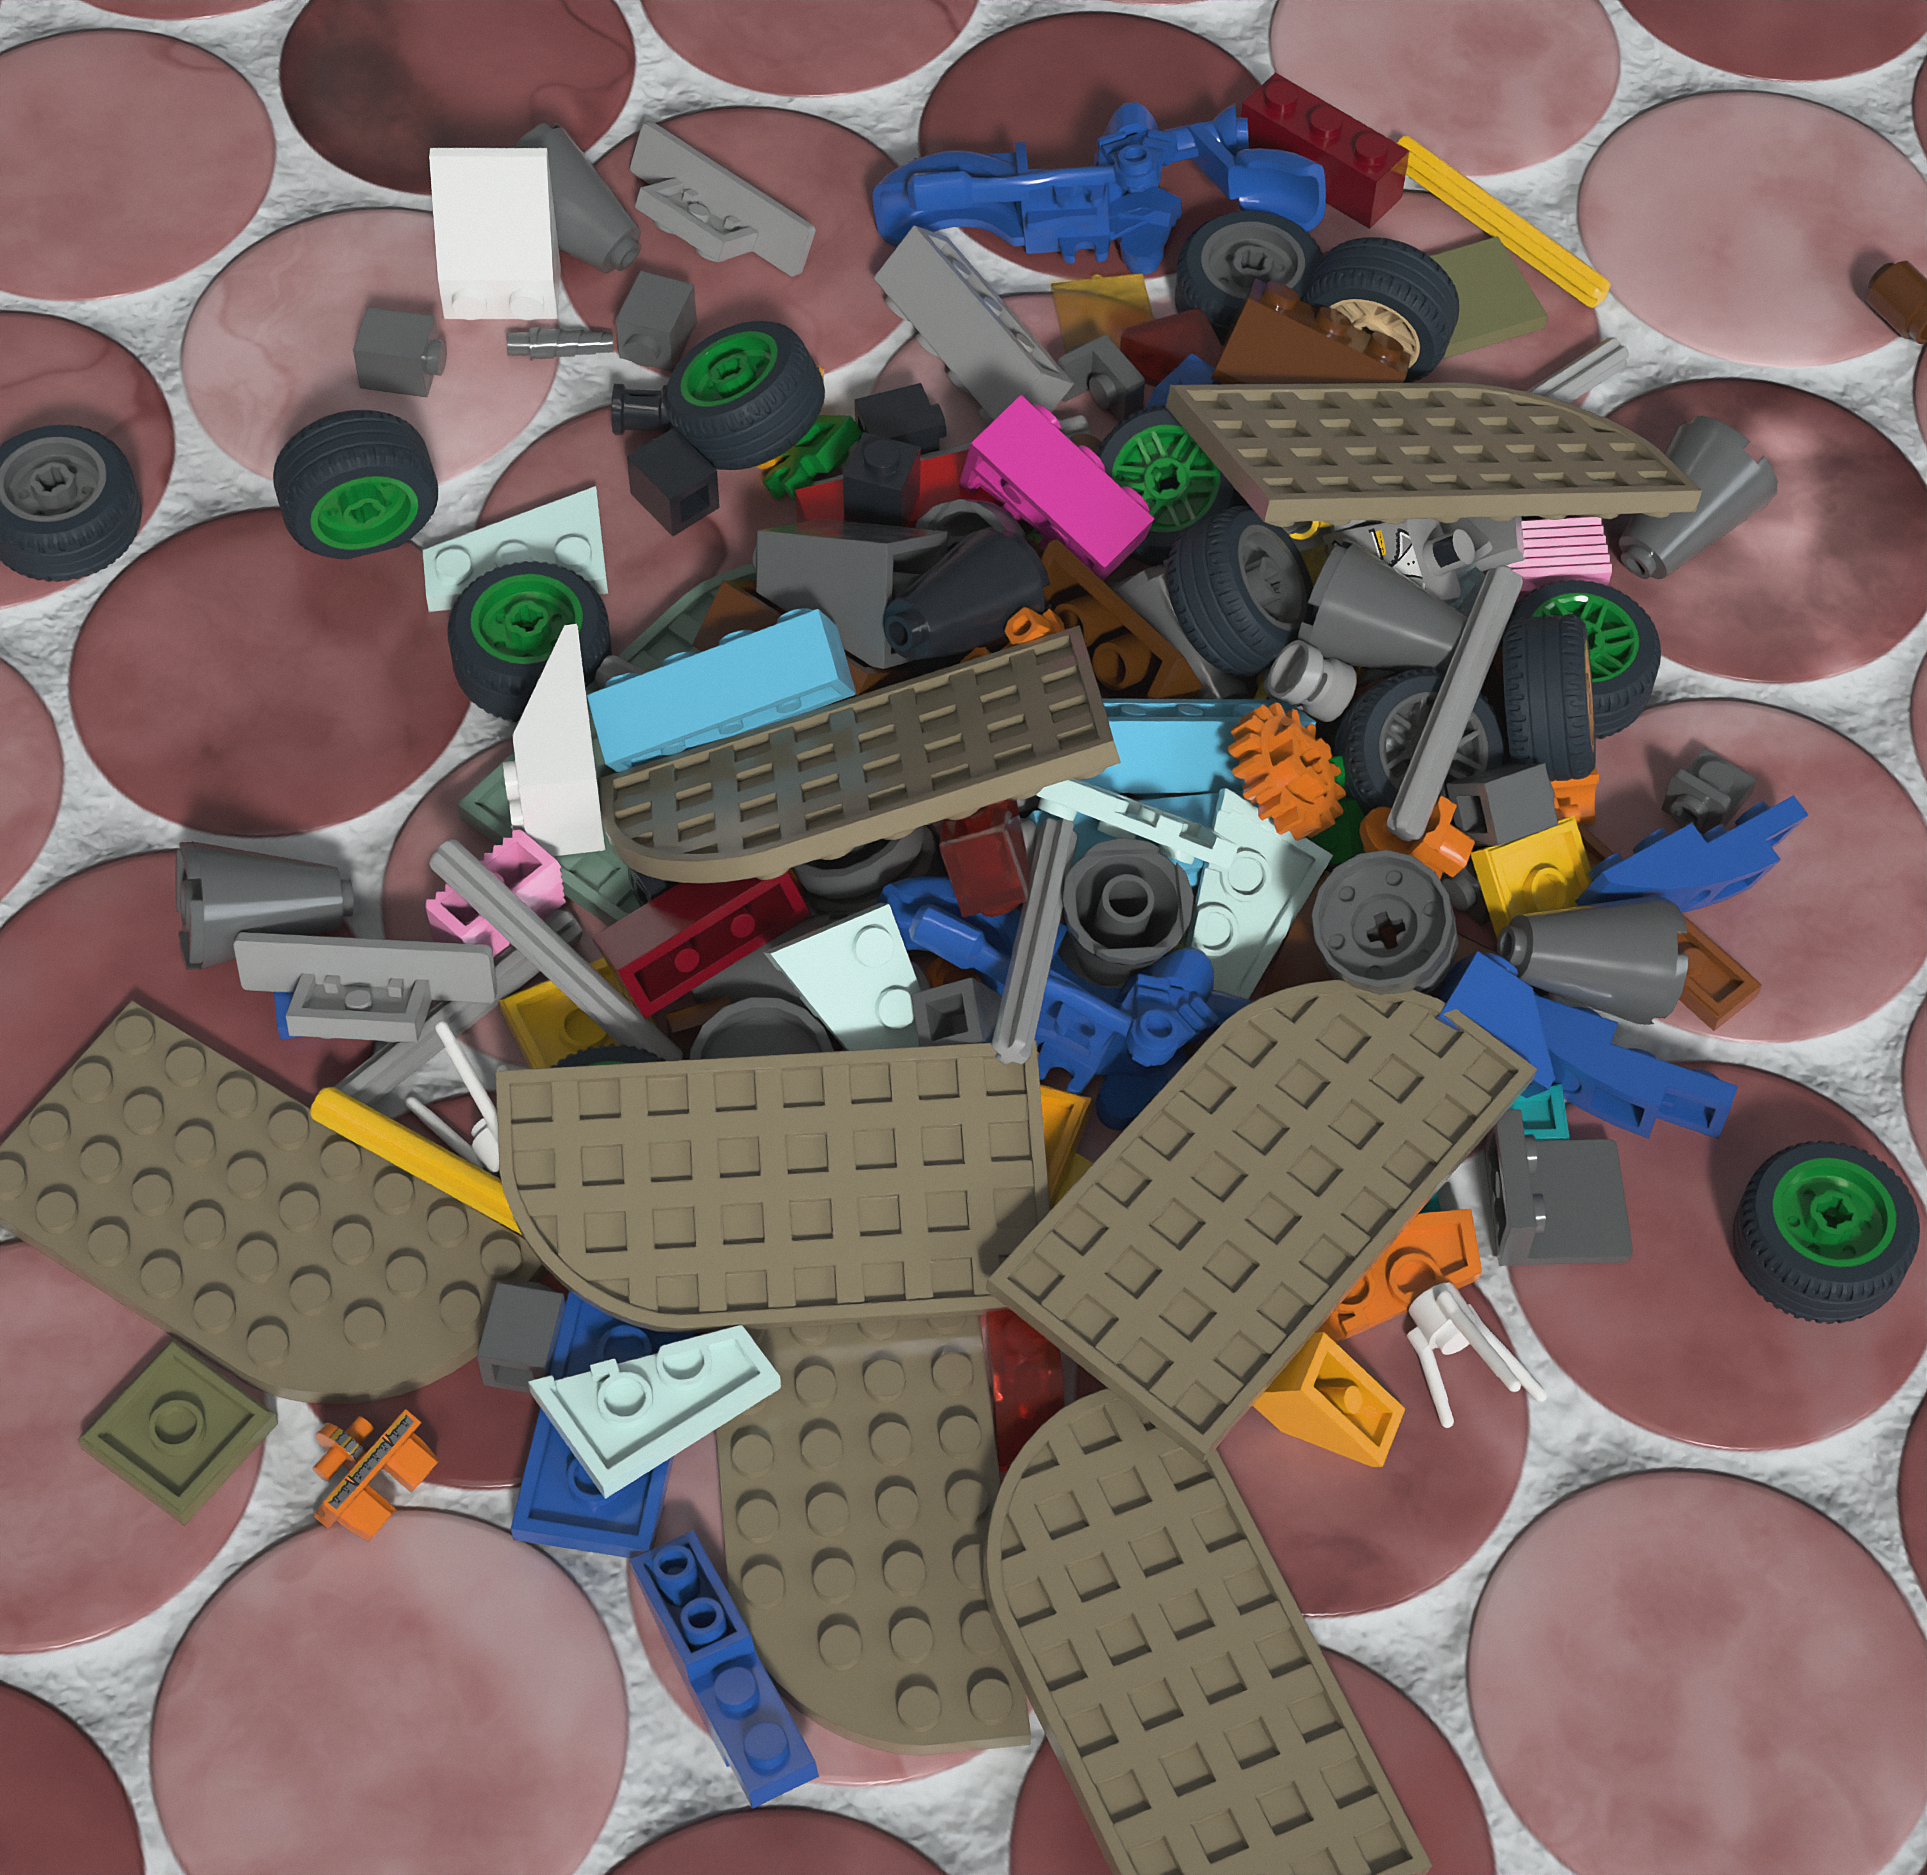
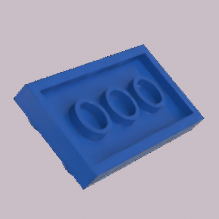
[511,1290,702,1559]

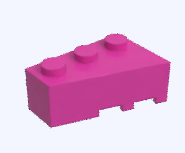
[959,395,1155,581]

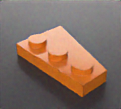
[1316,1209,1482,1344]

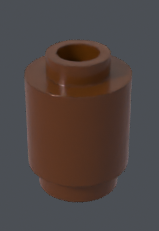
[1867,261,1927,344]

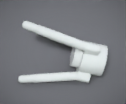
[405,1021,509,1179]
[1407,1282,1547,1428]

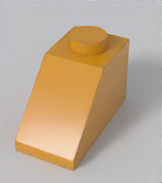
[1252,1332,1405,1467]

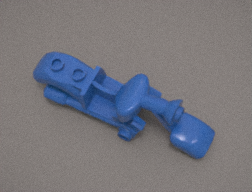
[872,101,1326,275]
[877,872,1253,1130]

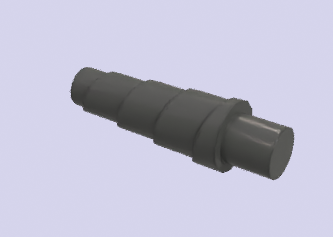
[507,327,614,361]

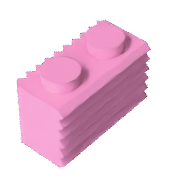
[1479,516,1612,604]
[426,830,566,960]

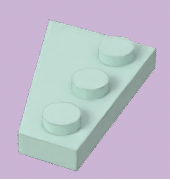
[423,486,608,612]
[1036,778,1239,871]
[763,903,921,1051]
[528,1325,781,1499]

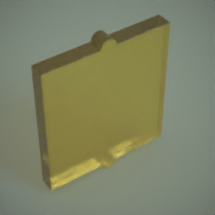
[1051,273,1161,359]

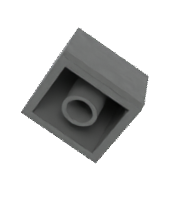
[753,519,948,669]

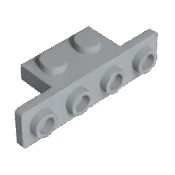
[630,122,816,277]
[233,932,498,1043]

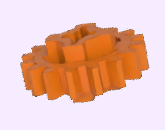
[1228,702,1346,841]

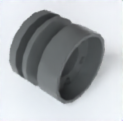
[1312,850,1459,996]

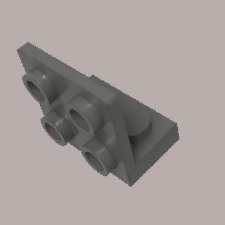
[1484,1109,1633,1266]

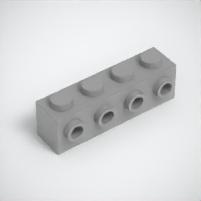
[874,225,1075,425]

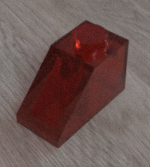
[939,799,1030,917]
[985,1310,1065,1472]

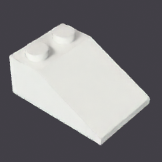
[429,148,561,320]
[503,624,605,857]

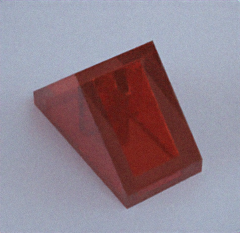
[1120,308,1222,387]

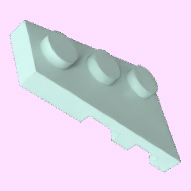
[1185,788,1333,1000]

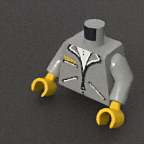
[1288,518,1475,685]

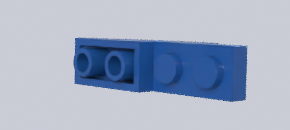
[1575,795,1808,913]
[1534,992,1738,1139]
[629,1530,819,1808]

